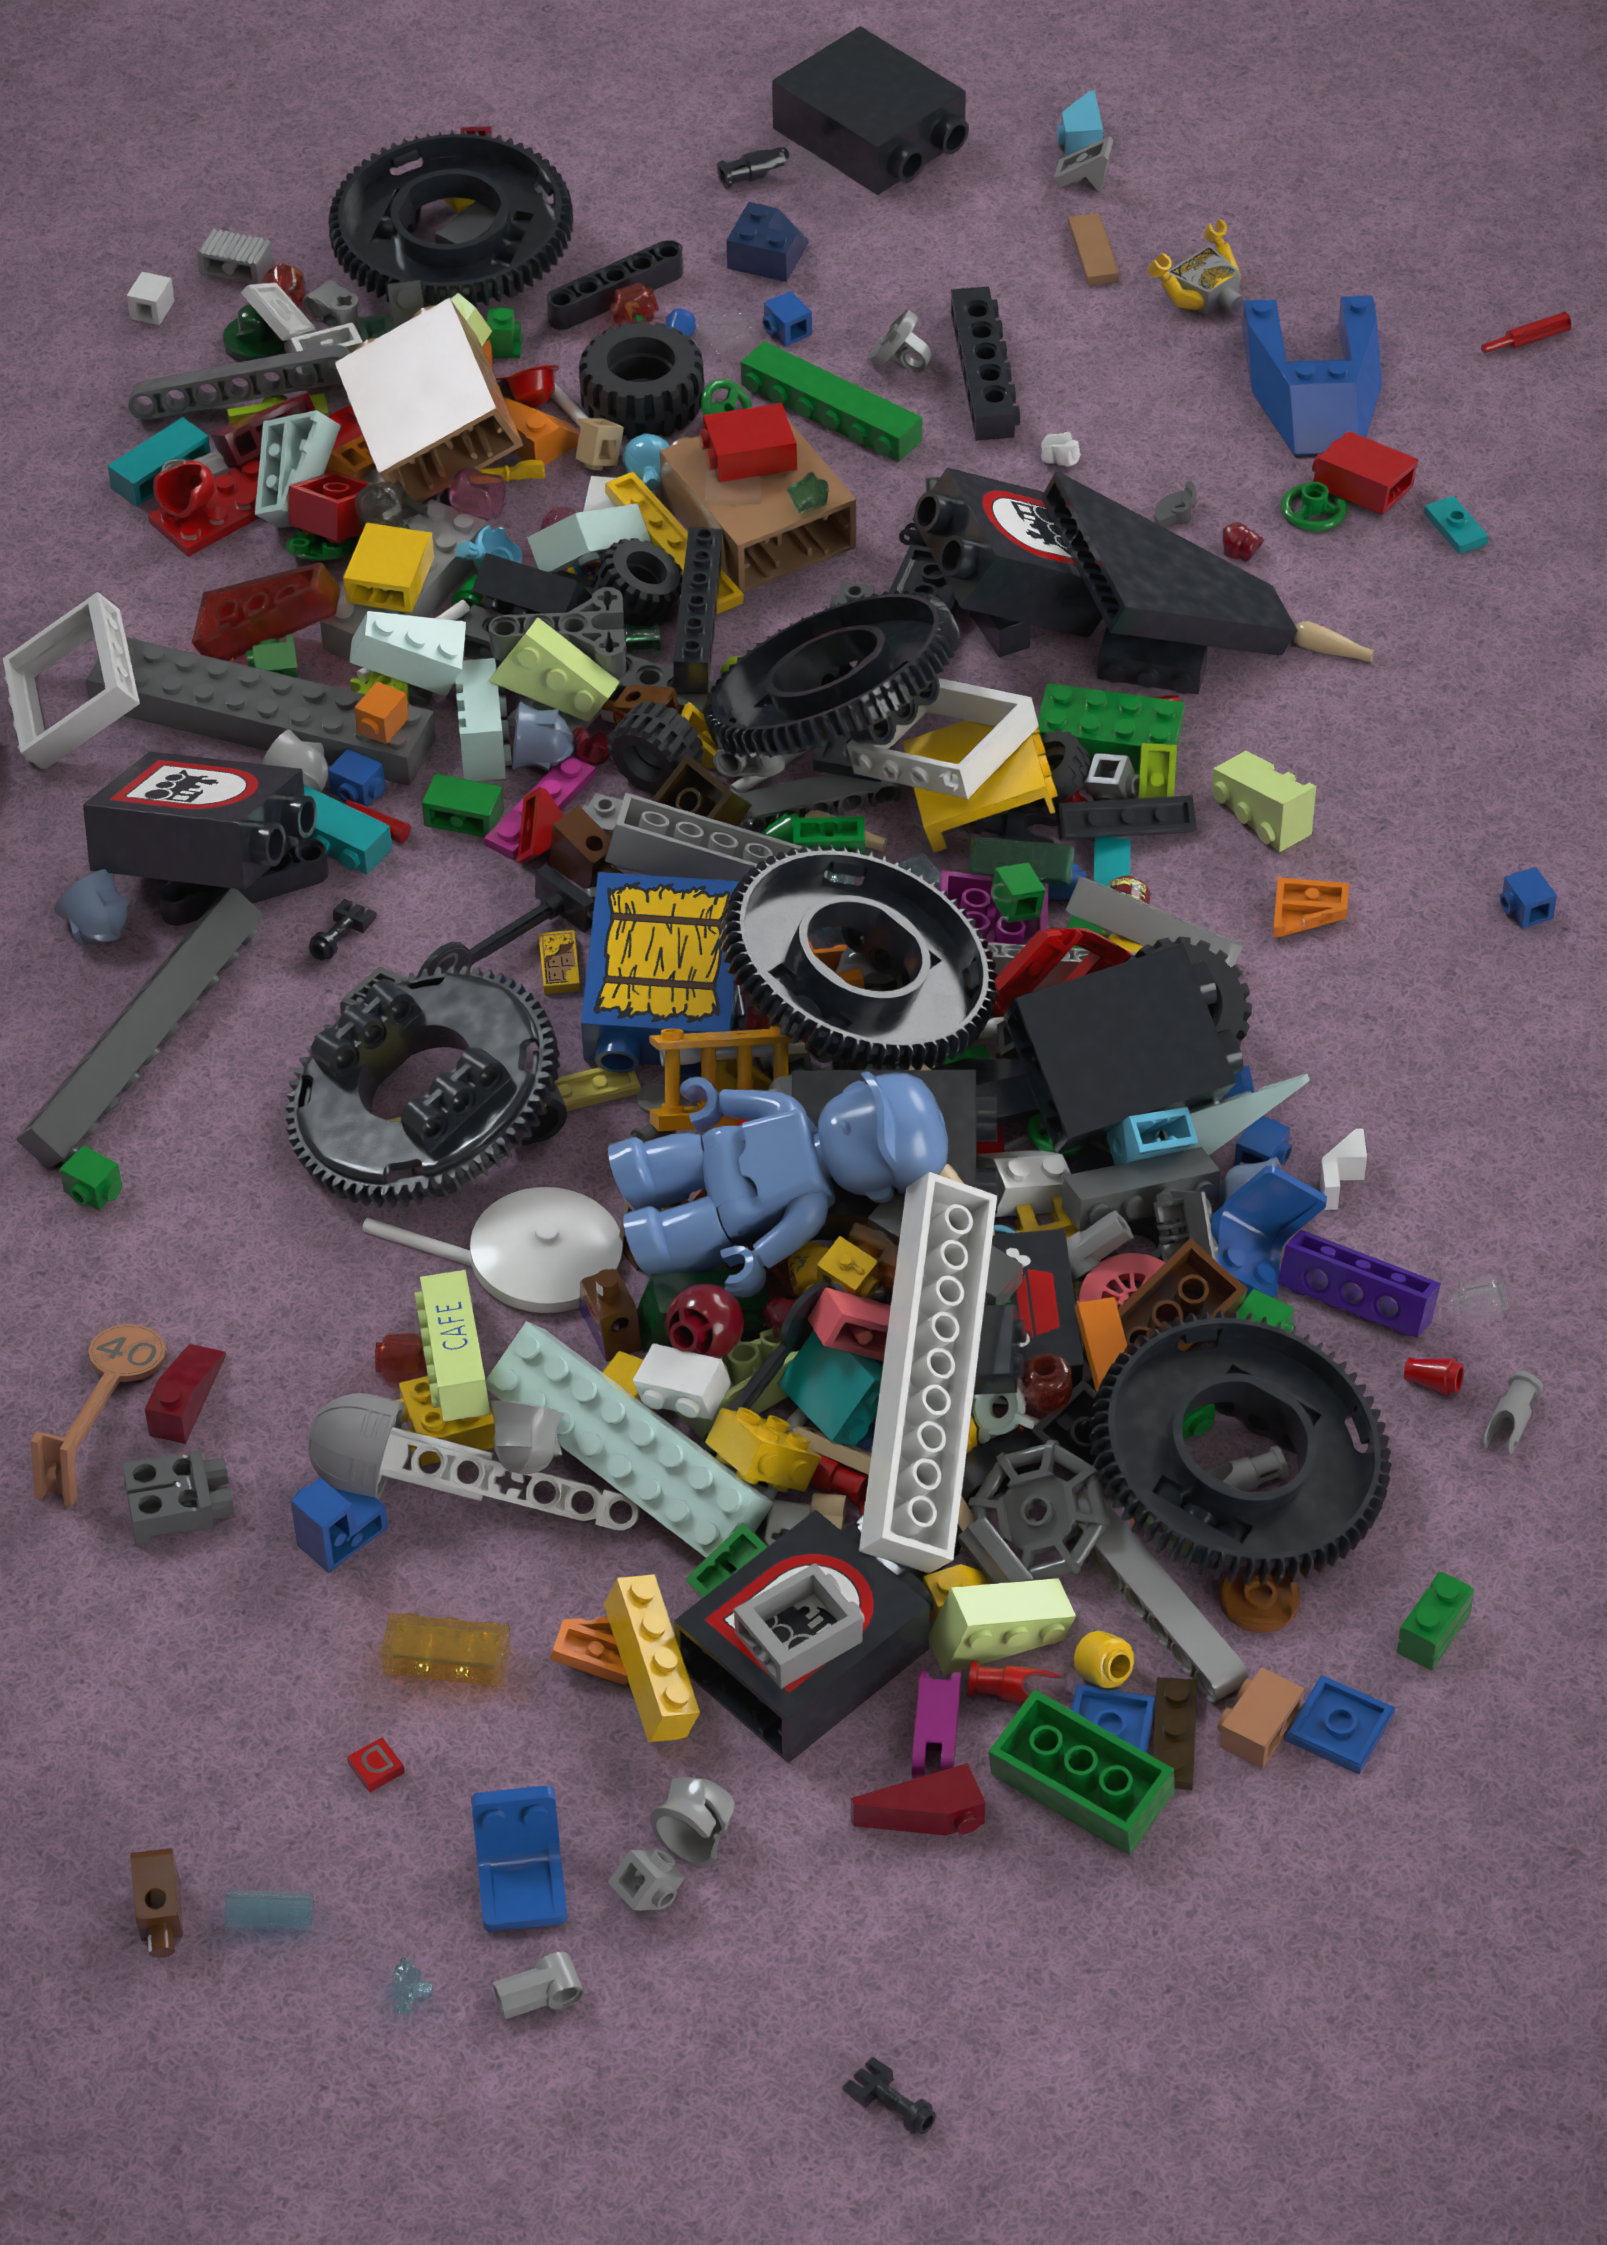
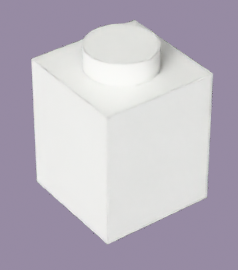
[127,272,174,325]

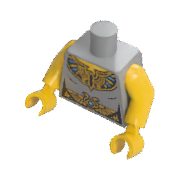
[1148,219,1244,315]

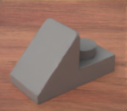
[1054,136,1113,192]

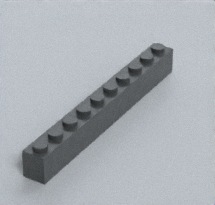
[16,888,264,1169]

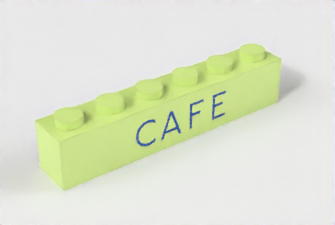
[415,1270,490,1422]

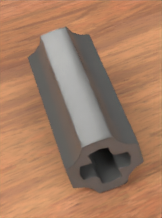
[957,1518,1034,1584]

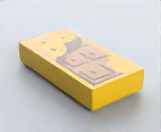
[539,930,580,994]

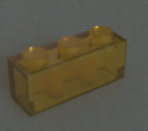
[381,1613,512,1687]

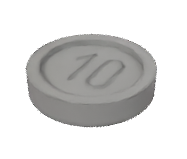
[637,1083,665,1114]

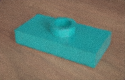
[1424,495,1488,554]

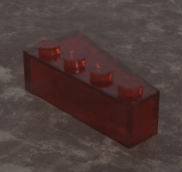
[191,562,341,662]

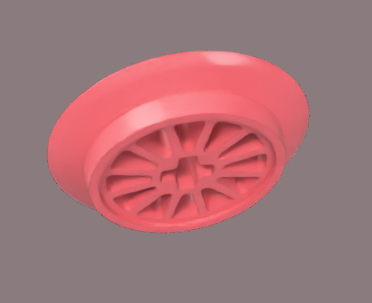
[1079,1253,1165,1309]

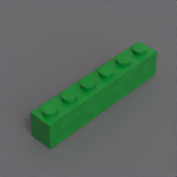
[740,341,922,462]

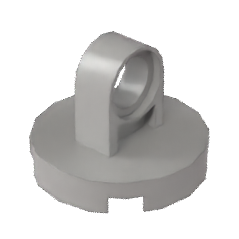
[868,309,932,372]

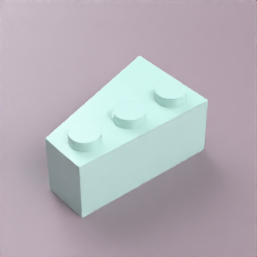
[255,410,341,528]
[527,503,651,573]
[349,611,466,696]

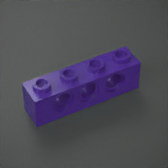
[1277,1230,1441,1338]

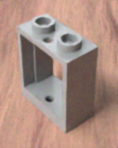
[734,1563,864,1688]

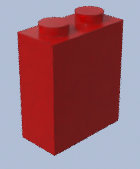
[699,403,798,483]
[1312,430,1418,515]

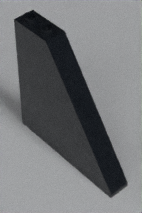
[1041,472,1298,655]

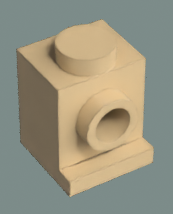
[575,418,624,470]

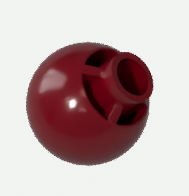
[666,1284,744,1359]

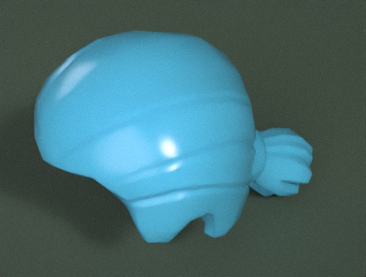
[622,434,670,491]
[455,526,522,571]

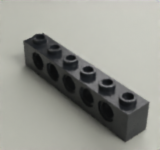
[951,286,1020,441]
[673,527,722,694]

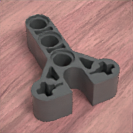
[489,587,626,680]

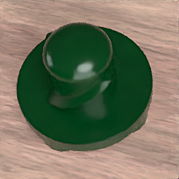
[223,304,288,361]

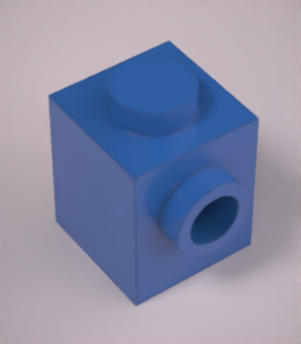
[762,291,812,347]
[328,749,386,807]
[1500,867,1557,929]
[1234,1116,1292,1166]

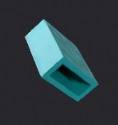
[777,1330,883,1446]

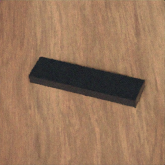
[1055,795,1197,841]

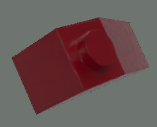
[210,392,316,466]
[145,1344,226,1444]
[851,1763,985,1836]

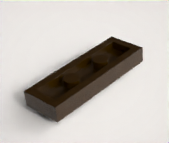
[1153,1677,1198,1790]

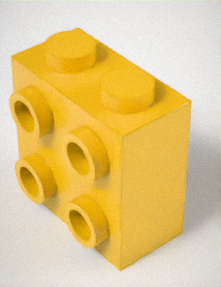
[395,1376,496,1466]
[705,1407,821,1492]

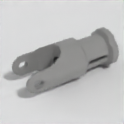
[1482,1371,1543,1454]
[1206,1445,1289,1492]

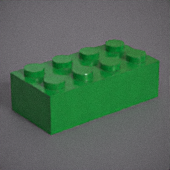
[1035,683,1185,774]
[988,1689,1175,1855]

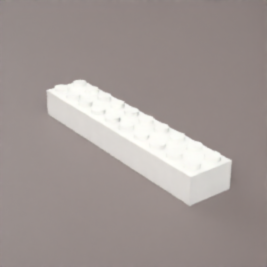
[859,1172,997,1573]

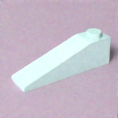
[1162,1074,1310,1155]

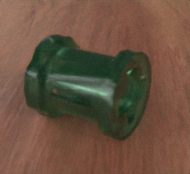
[624,621,661,654]

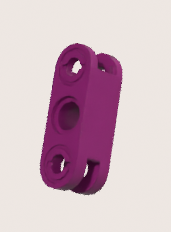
[911,1669,961,1779]

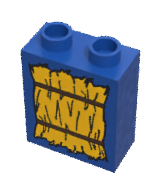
[581,872,739,1078]

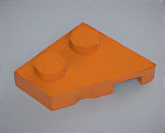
[1273,877,1349,938]
[549,1617,628,1686]

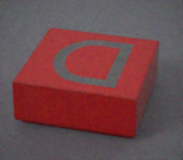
[347,1737,405,1793]

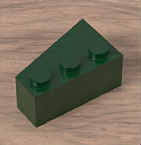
[637,1270,769,1353]

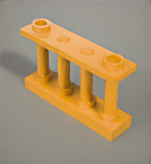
[650,1025,803,1131]

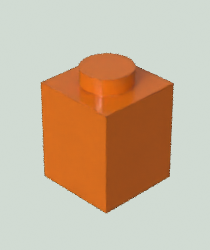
[354,682,409,744]

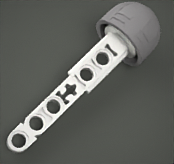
[308,1393,640,1530]

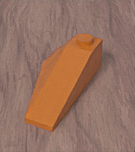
[503,397,580,465]

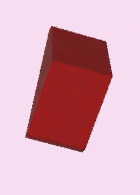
[517,787,564,864]

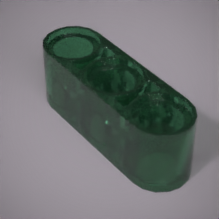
[968,838,1075,886]

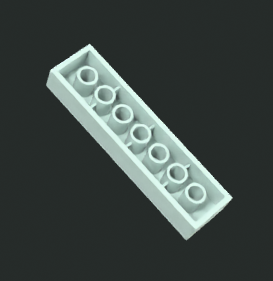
[485,1321,774,1558]

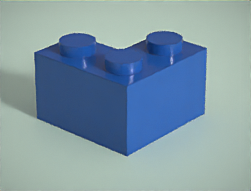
[290,1477,388,1573]

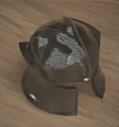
[354,480,428,529]

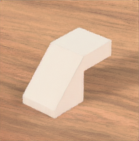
[1319,1129,1367,1210]

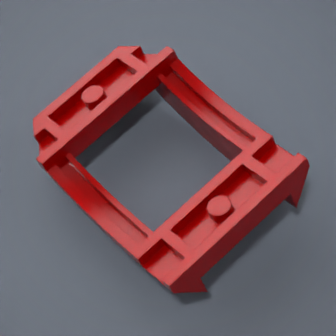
[995,927,1133,1014]

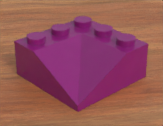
[938,870,1049,945]

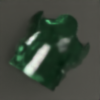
[786,472,829,514]

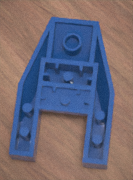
[1242,295,1382,457]

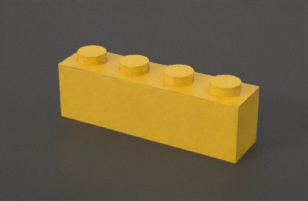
[604,1574,700,1743]

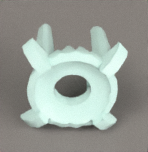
[972,1378,1041,1444]

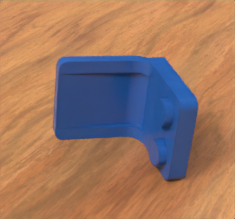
[1211,1165,1327,1298]
[471,1785,567,1932]

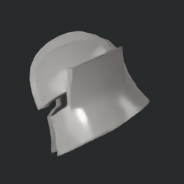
[261,729,328,792]
[489,1401,565,1474]
[650,1777,734,1867]

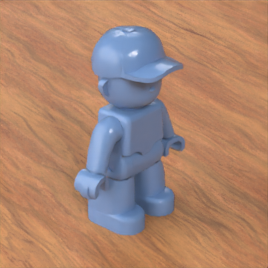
[608,1071,948,1298]

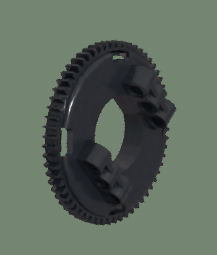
[328,130,574,308]
[703,590,960,759]
[719,845,998,1070]
[284,966,560,1208]
[1089,1310,1392,1586]

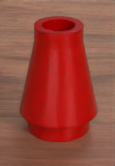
[1404,1357,1464,1396]

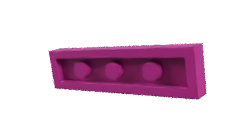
[484,755,596,860]

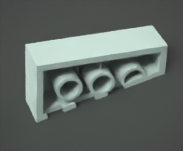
[455,658,512,781]

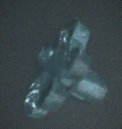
[387,1958,433,2014]

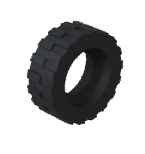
[1030,730,1092,808]

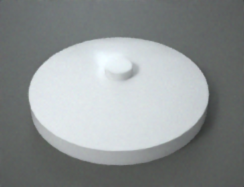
[470,1187,623,1313]

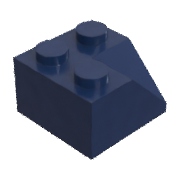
[726,202,808,282]

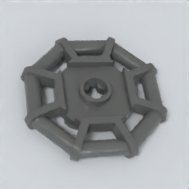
[968,1440,1111,1581]

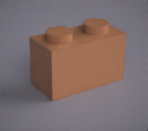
[1217,1667,1305,1769]

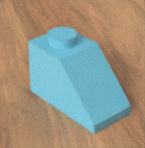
[1056,91,1103,155]

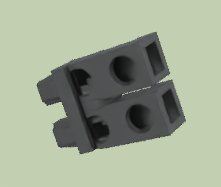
[122,1450,234,1545]

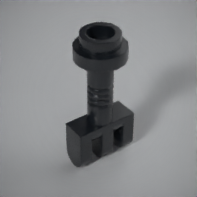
[309,899,377,960]
[842,2057,936,2134]

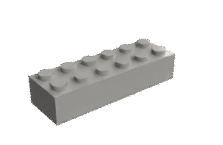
[320,499,488,660]
[605,793,828,881]

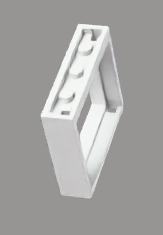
[3,592,140,769]
[846,678,1039,799]

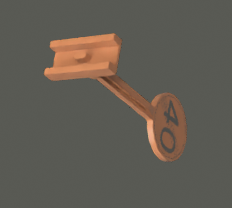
[30,1324,166,1508]

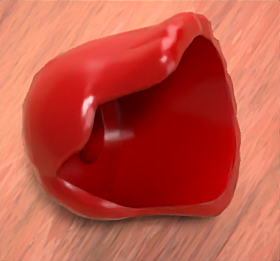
[153,460,215,518]

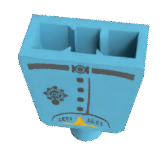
[1107,1107,1198,1165]

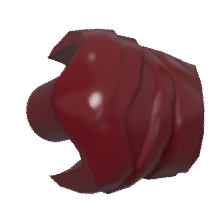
[1222,522,1264,561]
[572,727,611,766]
[762,1296,797,1339]

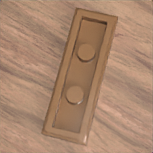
[1068,213,1119,285]

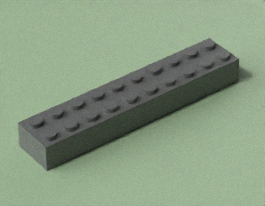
[86,637,436,786]

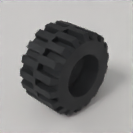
[591,538,683,629]
[607,701,704,795]

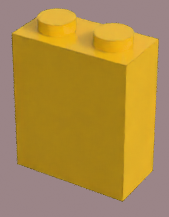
[343,523,434,613]

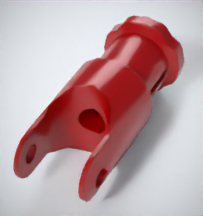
[809,1452,869,1506]
[967,1660,1062,1704]

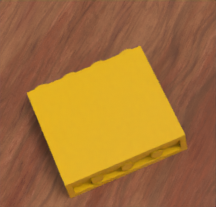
[902,720,1058,853]

